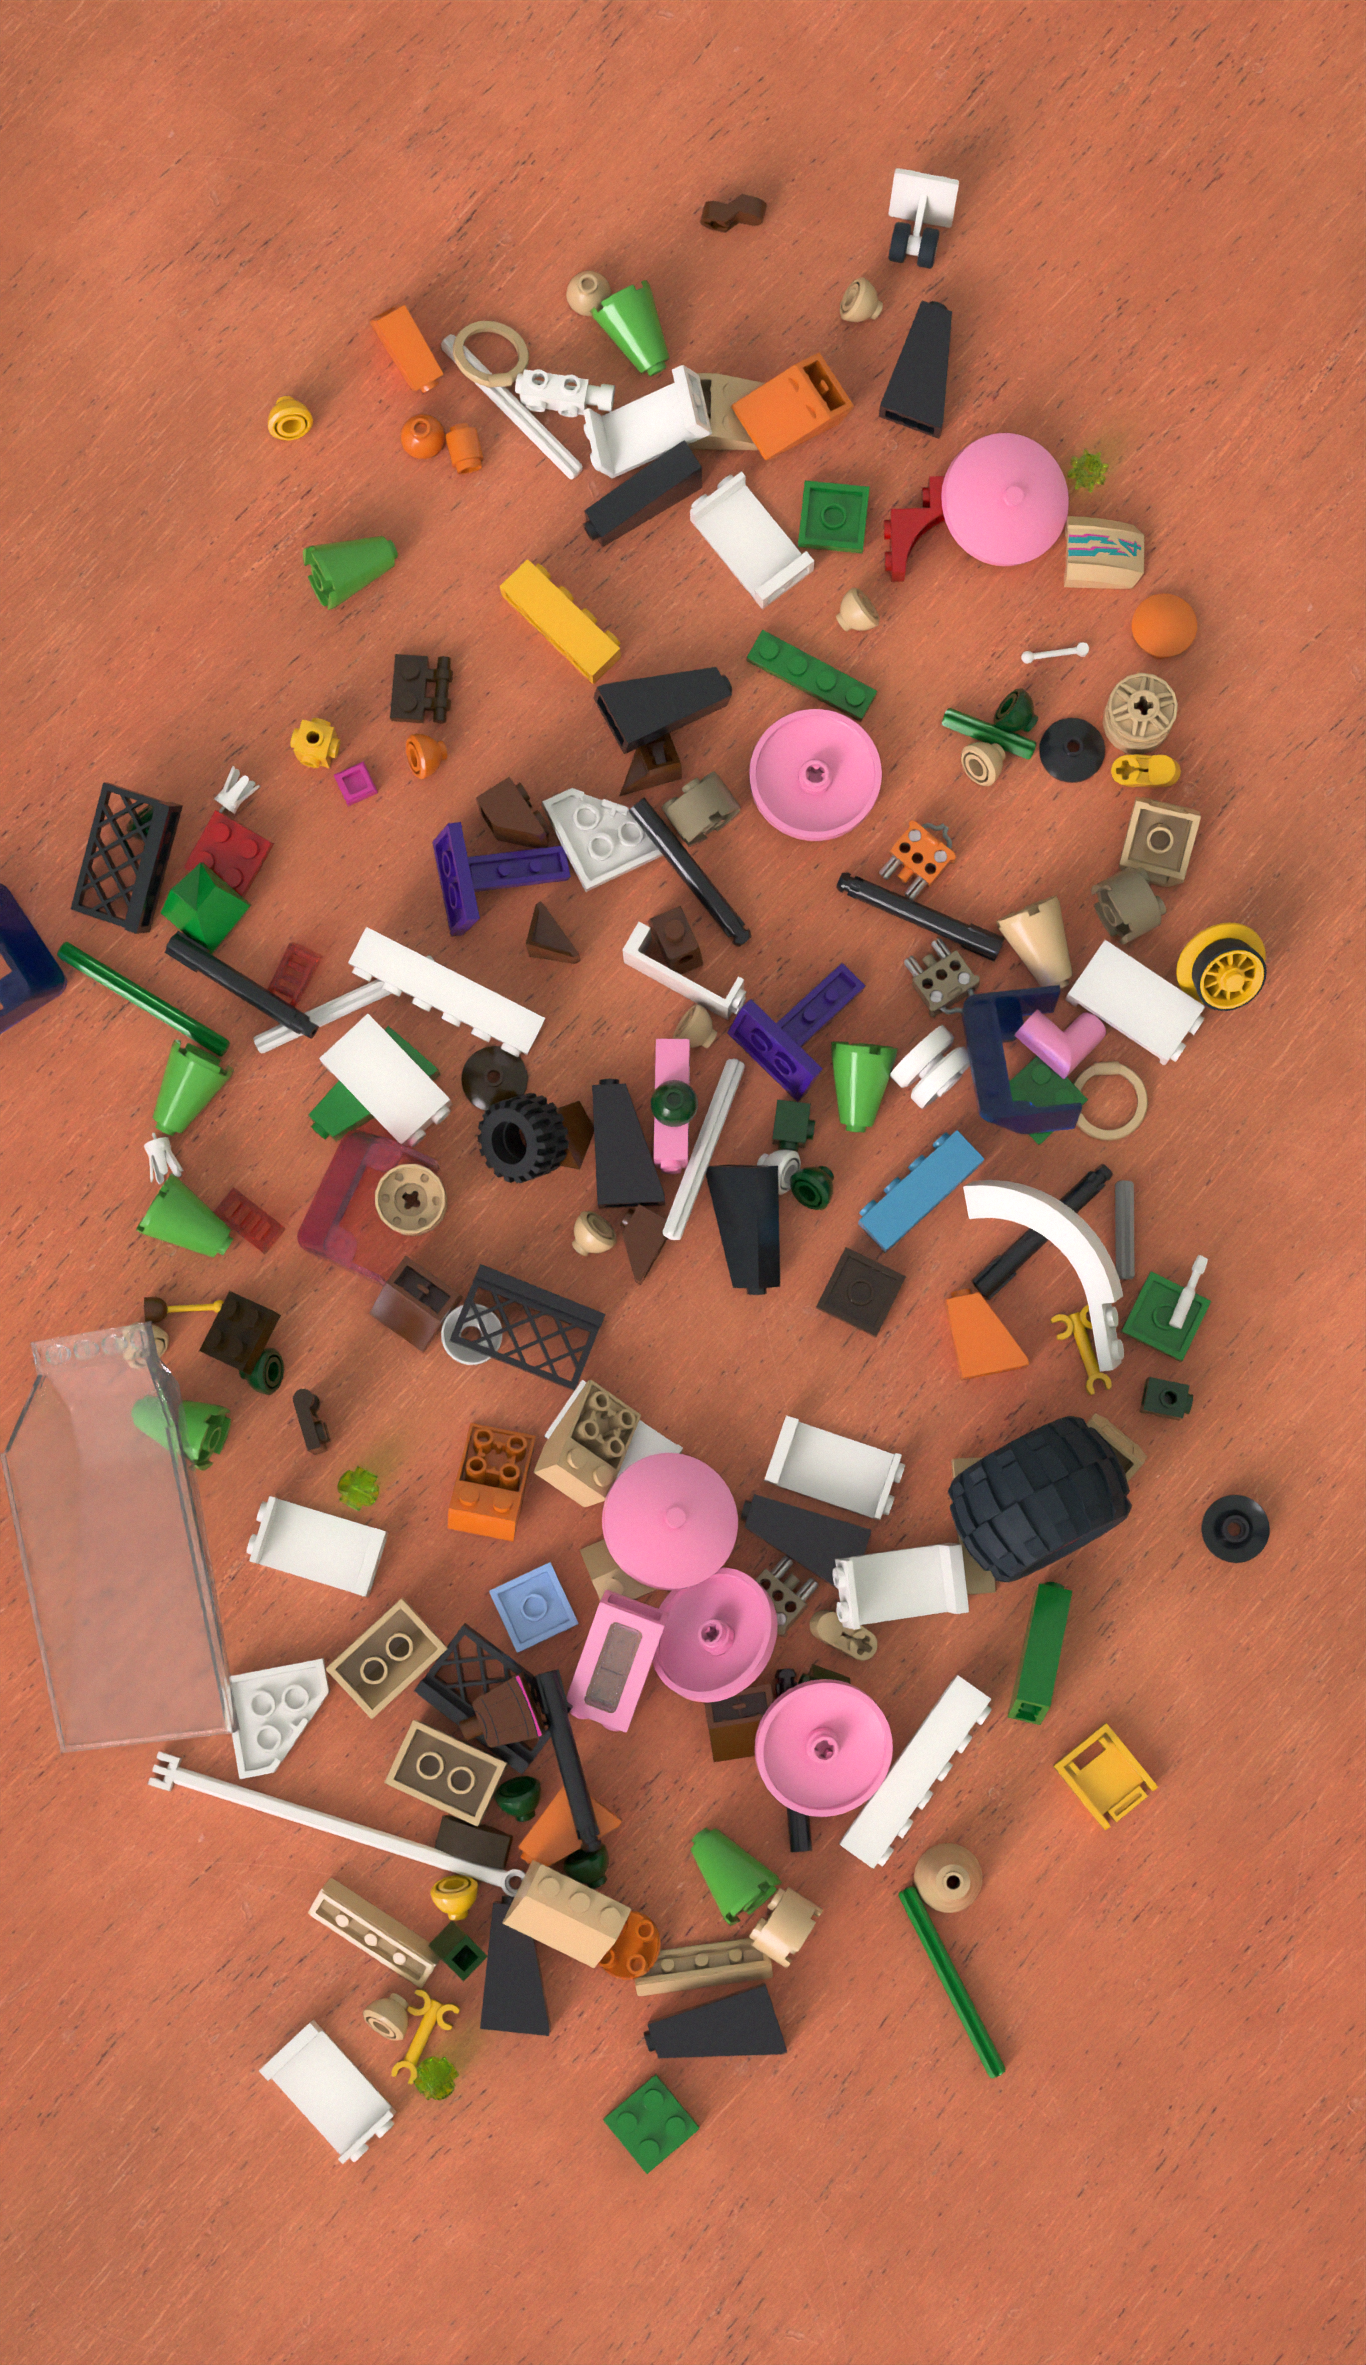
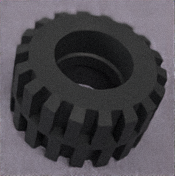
[477,1093,569,1183]

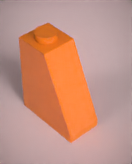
[369,304,444,393]
[944,1289,1029,1381]
[518,1785,623,1867]

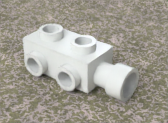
[515,369,615,417]

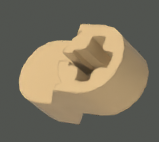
[810,1610,877,1661]

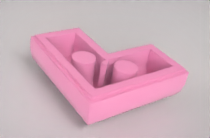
[1014,1009,1106,1079]

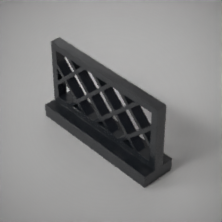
[71,782,183,934]
[449,1264,606,1391]
[414,1623,573,1775]

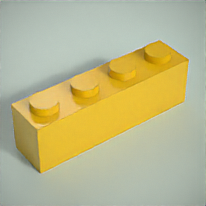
[500,559,621,685]

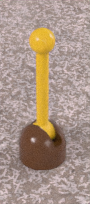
[144,1297,224,1324]

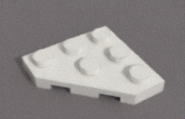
[541,788,663,892]
[222,1659,330,1779]

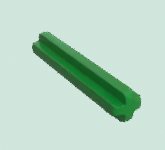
[942,708,1036,759]

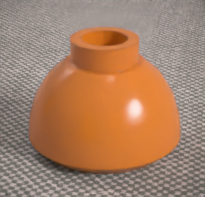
[400,414,446,459]
[406,734,448,780]

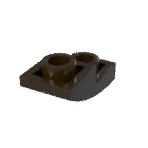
[435,1815,513,1869]

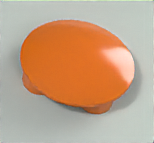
[1131,594,1197,659]
[598,1911,661,1980]

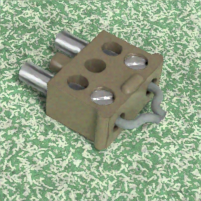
[904,938,980,1017]
[756,1556,819,1638]

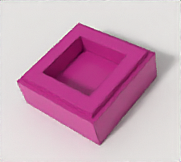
[334,761,378,807]

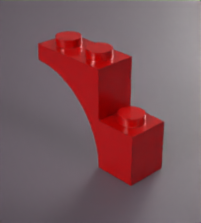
[883,476,945,582]

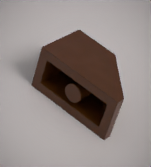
[620,1204,668,1285]

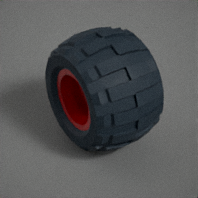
[948,1416,1132,1583]

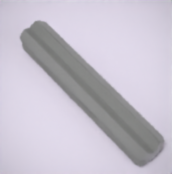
[1115,1180,1135,1280]

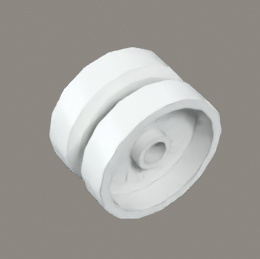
[890,1025,975,1109]

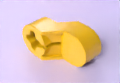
[1111,754,1181,788]

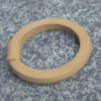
[453,321,529,388]
[1072,1061,1148,1141]

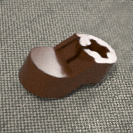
[700,194,767,233]

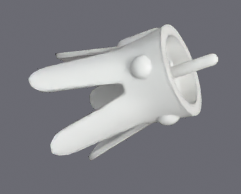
[214,766,261,814]
[144,1133,184,1184]

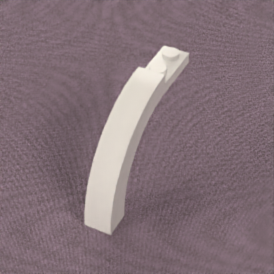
[963,1180,1124,1372]

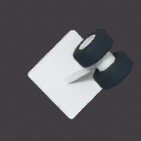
[889,168,959,269]

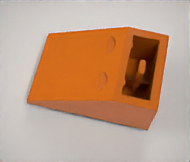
[731,352,855,461]
[447,1423,536,1542]

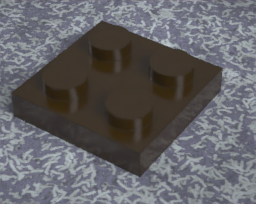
[816,1247,906,1338]
[199,1291,281,1375]

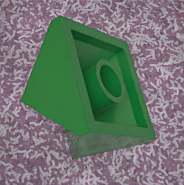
[160,862,252,954]

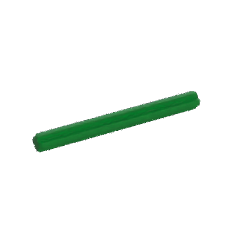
[57,942,230,1056]
[898,1886,1006,2078]

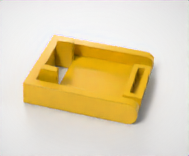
[1053,1723,1158,1831]

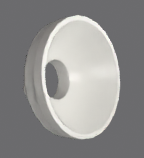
[441,1304,502,1365]

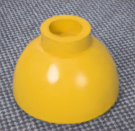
[268,396,313,440]
[430,1875,478,1921]

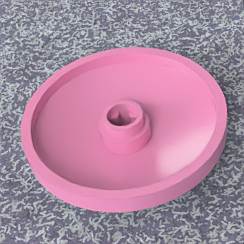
[941,433,1069,566]
[749,709,882,841]
[602,1453,738,1590]
[652,1568,778,1702]
[755,1679,893,1817]

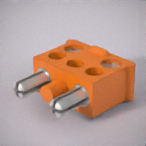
[879,820,956,900]

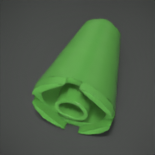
[590,280,670,377]
[303,536,398,610]
[152,1039,234,1136]
[831,1041,898,1132]
[136,1173,233,1258]
[133,1395,231,1471]
[690,1828,782,1926]

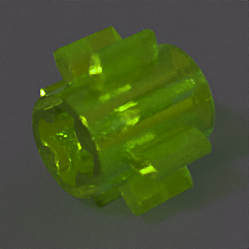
[1067,449,1109,493]
[337,1466,379,1511]
[413,2057,459,2100]

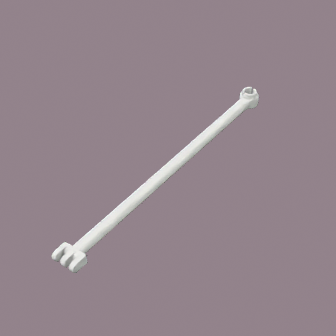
[148,1751,526,1897]

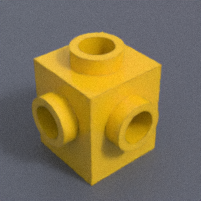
[290,718,340,768]

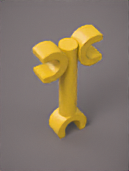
[1050,1305,1112,1396]
[392,1989,461,2085]

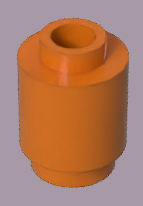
[445,423,484,475]

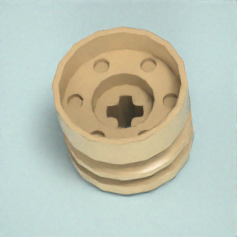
[1102,673,1178,755]
[375,1164,447,1236]

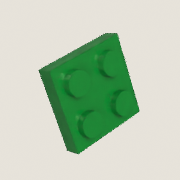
[798,480,870,554]
[993,1056,1088,1145]
[1121,1271,1211,1362]
[603,2074,700,2174]

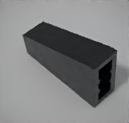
[879,301,952,439]
[583,440,702,547]
[593,667,732,754]
[592,1079,665,1209]
[706,1164,780,1295]
[740,1494,871,1590]
[480,1895,551,2036]
[643,1982,787,2058]

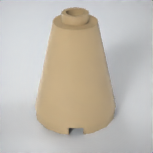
[996,896,1073,992]
[914,1843,983,1913]

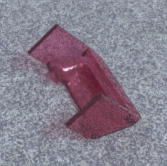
[297,1130,440,1287]

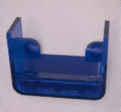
[0,884,67,1034]
[961,985,1082,1134]

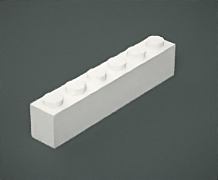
[348,927,545,1057]
[839,1675,992,1869]

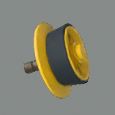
[1176,922,1267,1011]

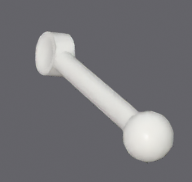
[1021,642,1089,664]

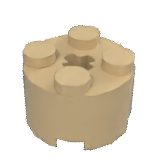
[749,1887,823,1968]

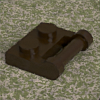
[293,1389,331,1455]

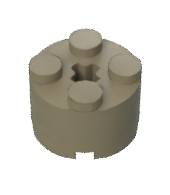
[661,771,741,847]
[1091,867,1166,945]

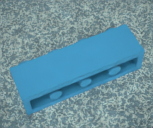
[858,1130,985,1253]

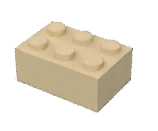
[384,1719,508,1827]

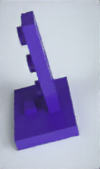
[432,822,571,937]
[727,963,866,1102]

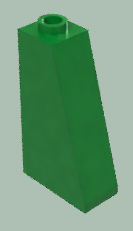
[308,1026,440,1142]
[1007,1582,1072,1725]

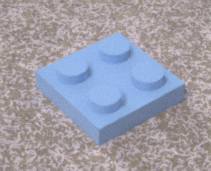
[489,1562,579,1653]

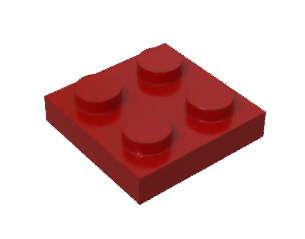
[183,810,274,898]

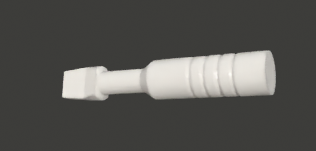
[1169,1255,1208,1329]

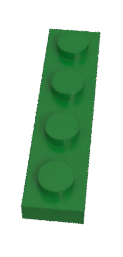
[746,630,877,722]

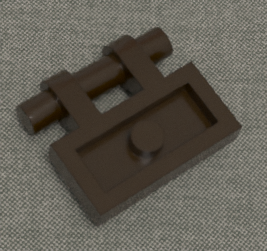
[390,654,453,723]

